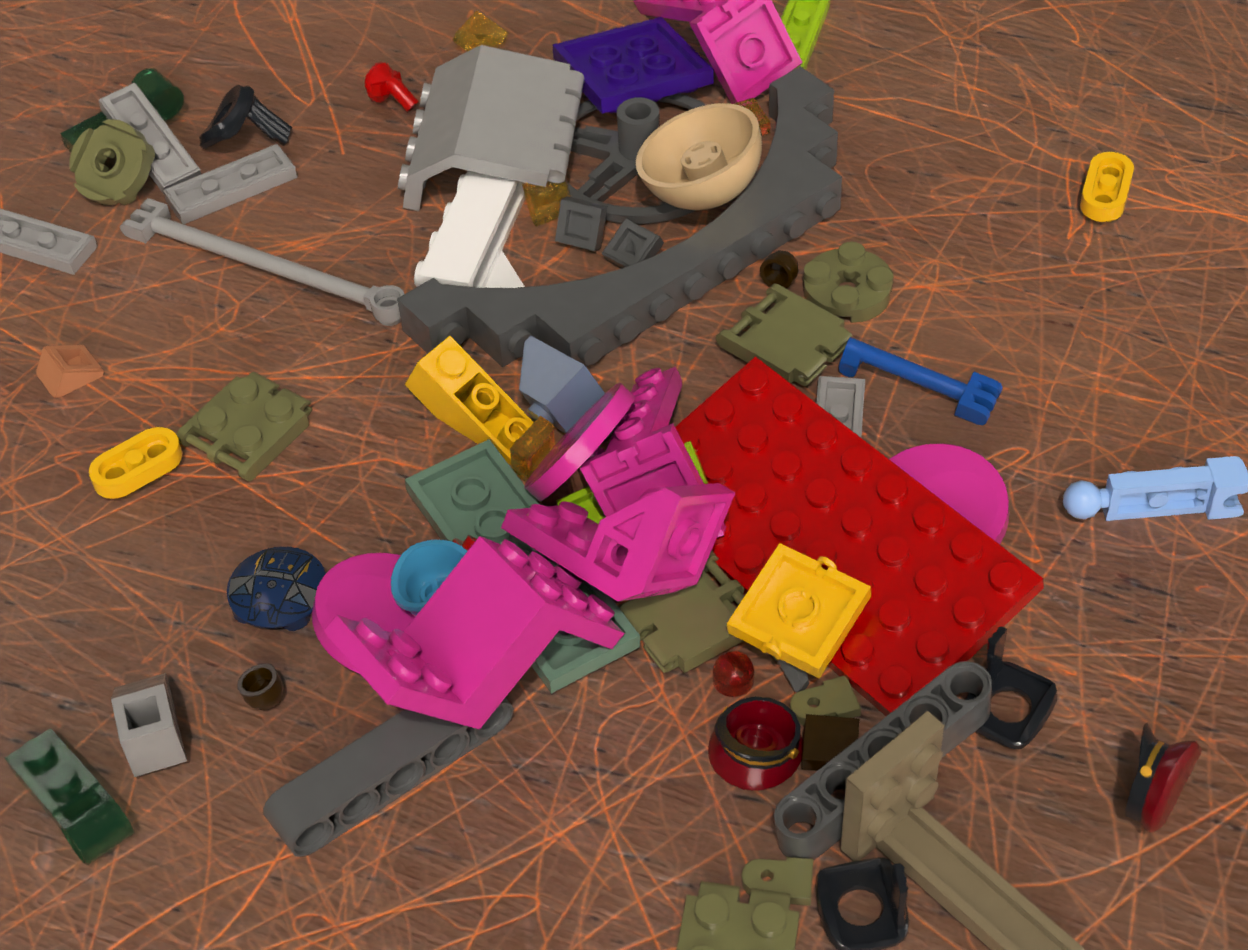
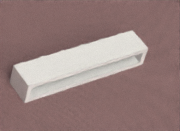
[414,171,532,288]

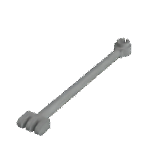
[120,198,404,326]

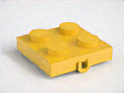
[727,543,871,679]

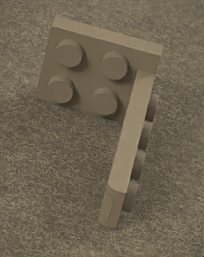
[841,711,1085,950]

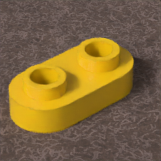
[1080,152,1134,222]
[89,427,182,499]

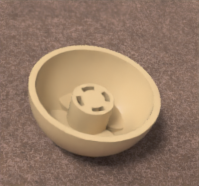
[636,103,762,210]

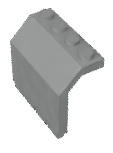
[398,45,584,211]

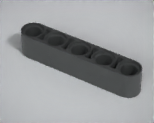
[774,661,992,860]
[263,698,514,857]

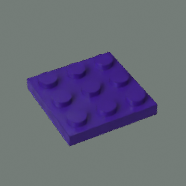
[552,17,714,114]

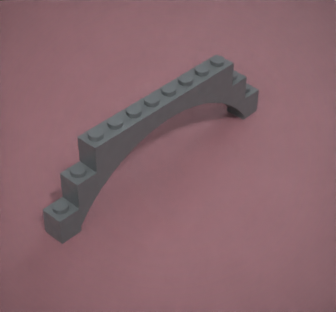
[397,66,842,367]

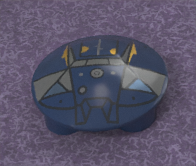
[227,547,326,631]

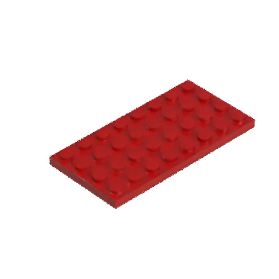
[675,356,1044,716]

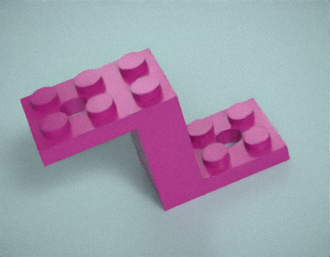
[323,536,625,730]

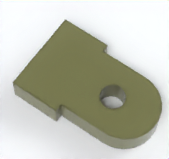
[790,676,861,726]
[742,857,813,906]

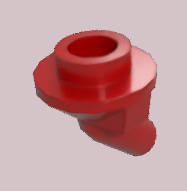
[365,62,419,112]

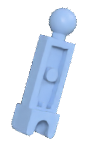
[1063,456,1248,521]

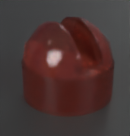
[713,651,755,697]

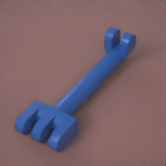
[839,337,1003,425]

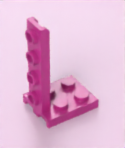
[633,0,803,106]
[580,366,726,537]

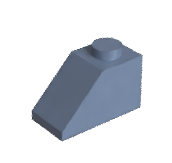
[519,335,605,434]

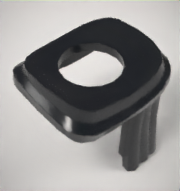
[199,85,292,149]
[964,626,1058,749]
[816,858,910,950]

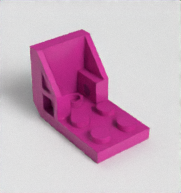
[501,483,736,601]

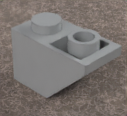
[111,673,187,777]

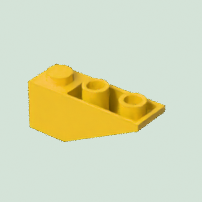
[405,336,548,467]

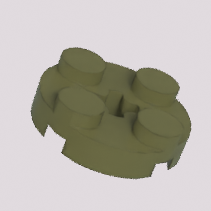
[69,119,155,205]
[803,242,894,323]

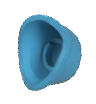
[391,540,467,617]

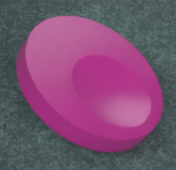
[524,383,635,501]
[889,444,1009,544]
[312,553,415,674]

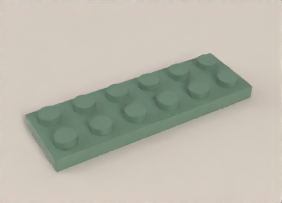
[404,439,640,694]

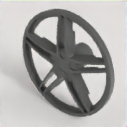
[549,93,706,224]

